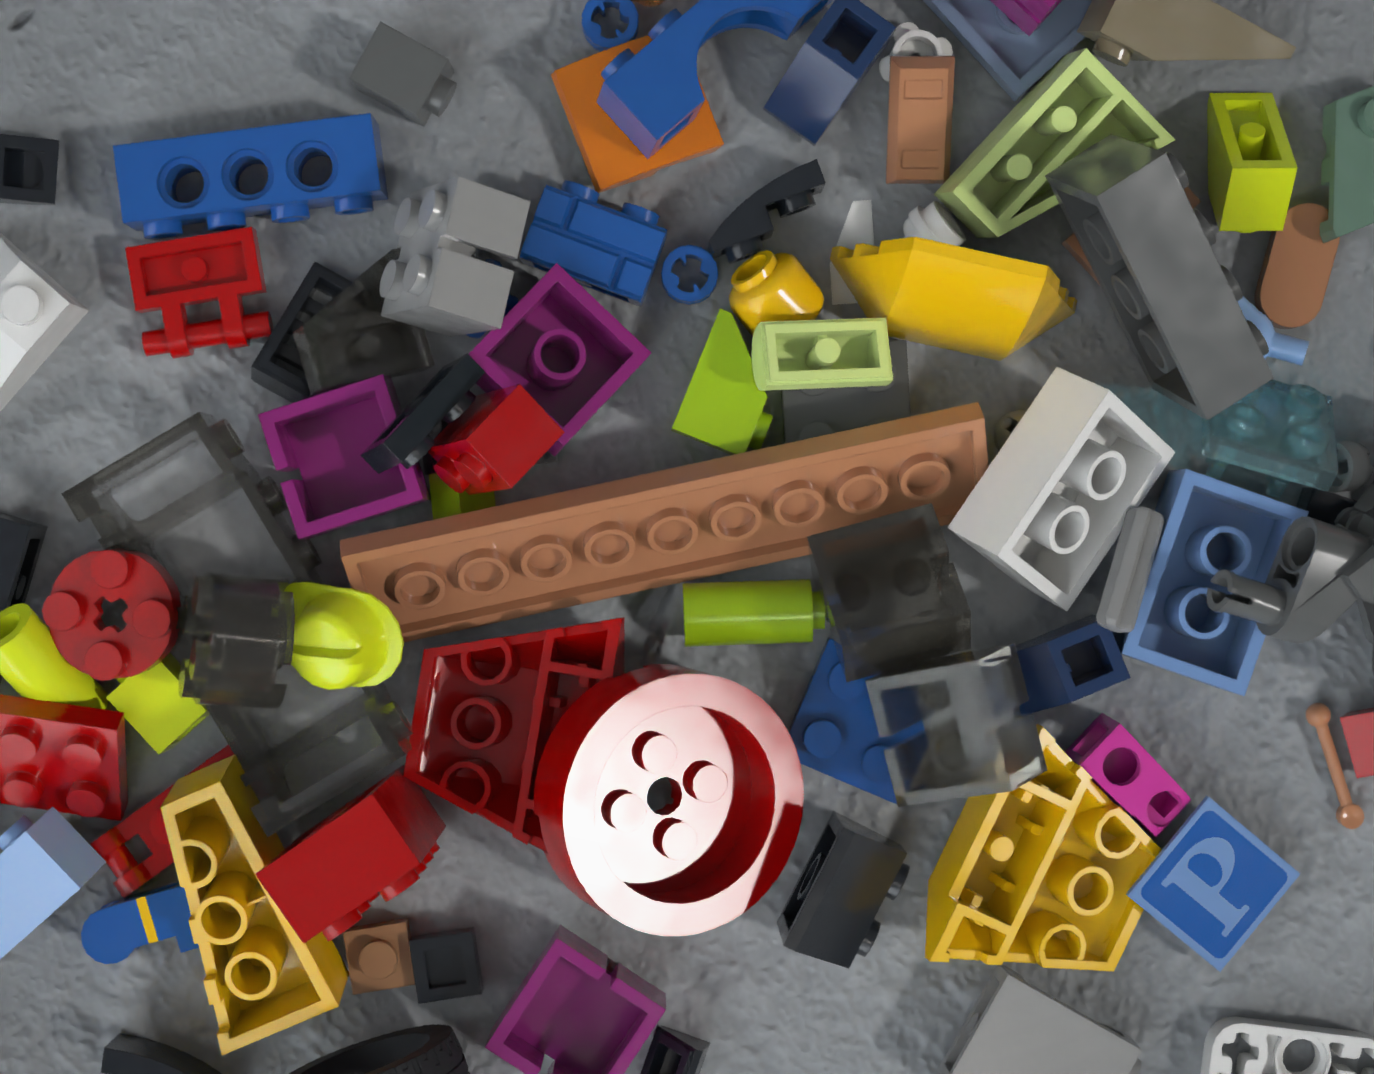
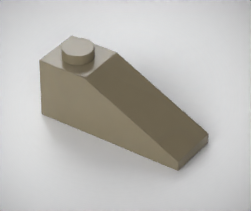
[1077,0,1296,67]

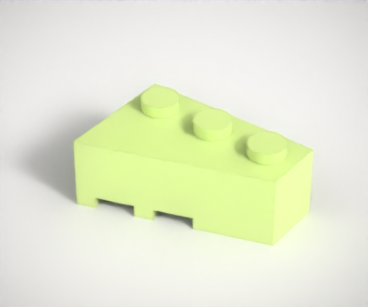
[934,48,1175,238]

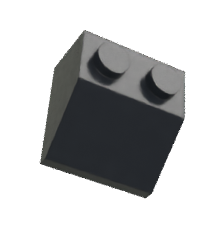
[777,810,910,968]

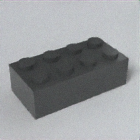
[1045,134,1274,420]

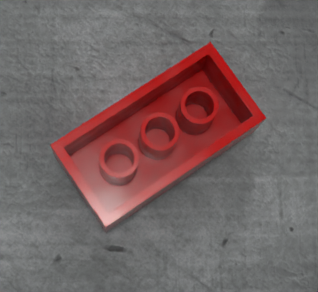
[255,764,446,944]

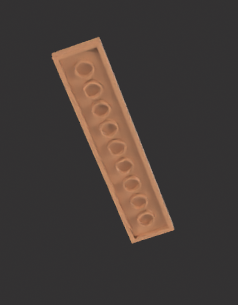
[340,402,989,643]

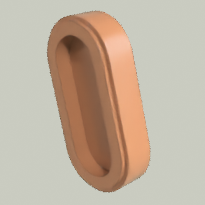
[1254,203,1340,329]

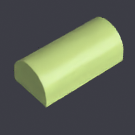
[751,317,893,391]

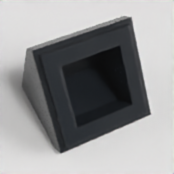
[640,1025,710,1074]

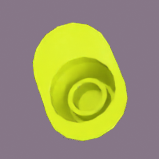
[270,582,404,690]

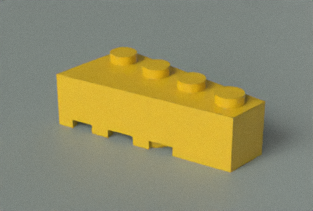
[161,755,349,1056]

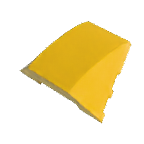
[830,237,1077,361]
[925,724,1162,972]

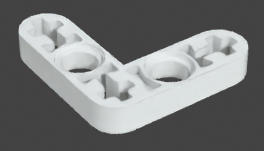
[1200,1016,1374,1074]

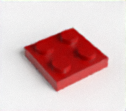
[0,694,128,821]

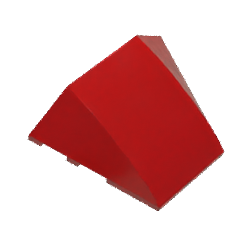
[403,617,625,851]

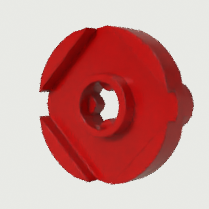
[42,548,181,681]

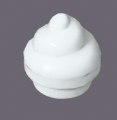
[903,200,966,246]

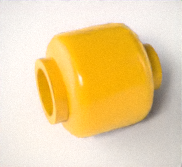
[729,250,824,337]

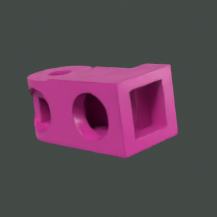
[1065,713,1192,838]

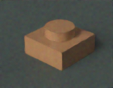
[343,918,415,995]

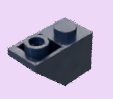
[763,0,896,146]
[975,615,1131,722]

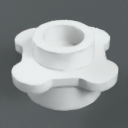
[879,22,953,82]

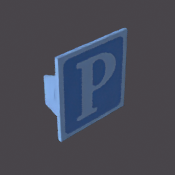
[1126,795,1300,972]

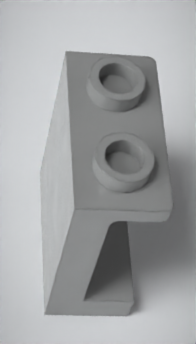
[937,964,1142,1074]

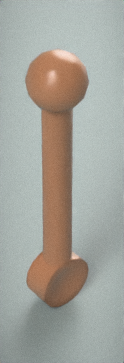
[1306,703,1365,829]

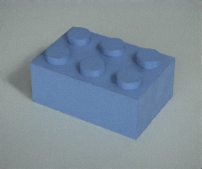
[1112,469,1309,696]

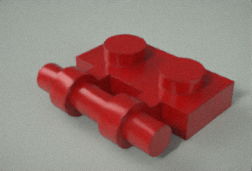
[125,227,274,359]

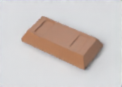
[886,56,955,184]

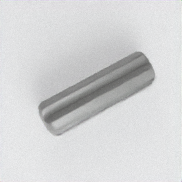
[1096,506,1164,633]

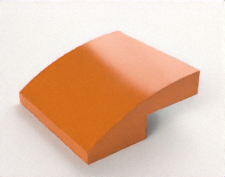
[551,35,724,193]

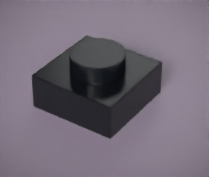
[409,927,484,1004]

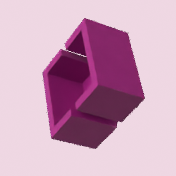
[258,374,431,539]
[485,924,666,1074]

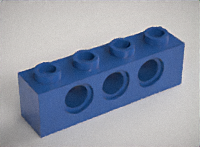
[113,113,388,239]

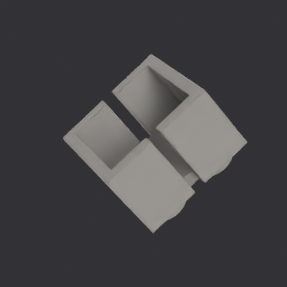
[379,177,531,337]

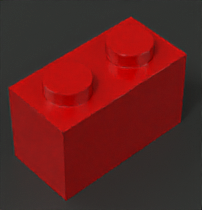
[428,384,565,495]

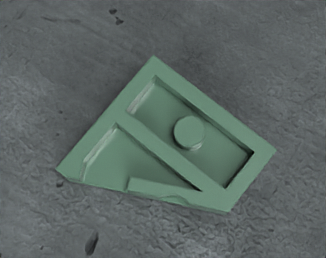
[1320,86,1374,244]

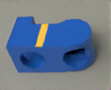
[81,881,199,964]

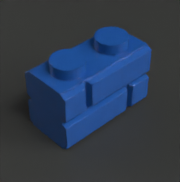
[520,180,667,307]

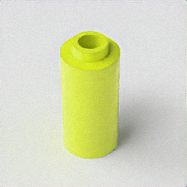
[0,603,109,709]

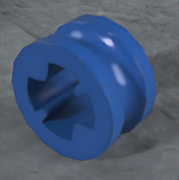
[582,0,639,52]
[661,245,718,305]

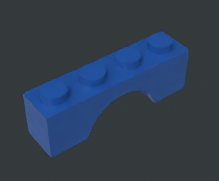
[596,0,832,159]

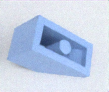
[0,806,106,959]

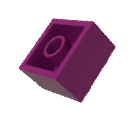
[469,263,651,457]

